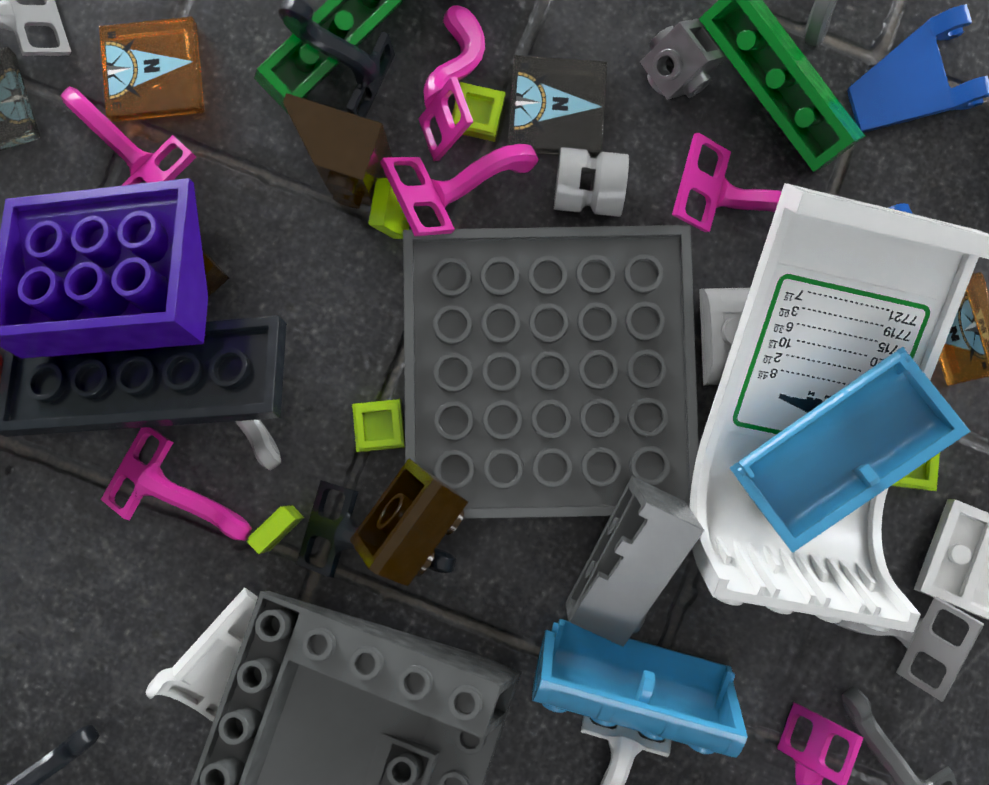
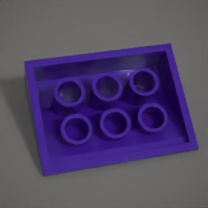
[0,178,208,359]

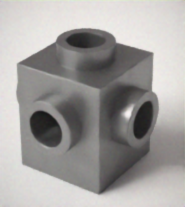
[640,19,727,100]

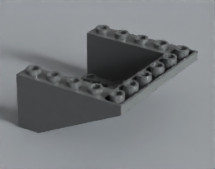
[191,591,522,785]

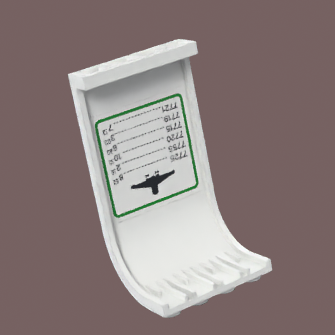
[689,183,989,632]

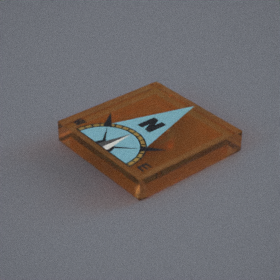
[99,16,204,122]
[939,272,989,386]

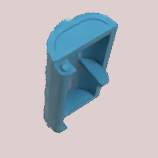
[730,347,971,553]
[532,619,748,758]

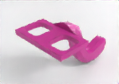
[418,5,485,161]
[60,86,196,186]
[672,133,782,232]
[380,144,539,236]
[100,427,252,541]
[777,703,864,785]

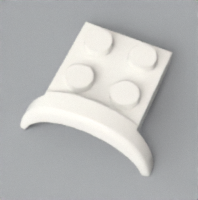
[914,499,989,620]
[146,587,258,722]

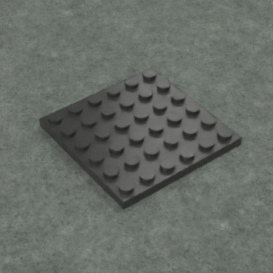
[403,225,699,519]

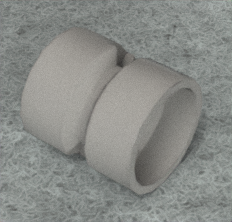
[554,147,629,217]

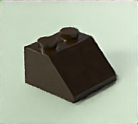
[283,93,392,209]
[350,458,468,586]

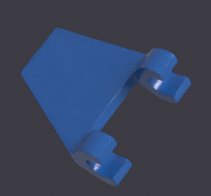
[847,4,989,133]

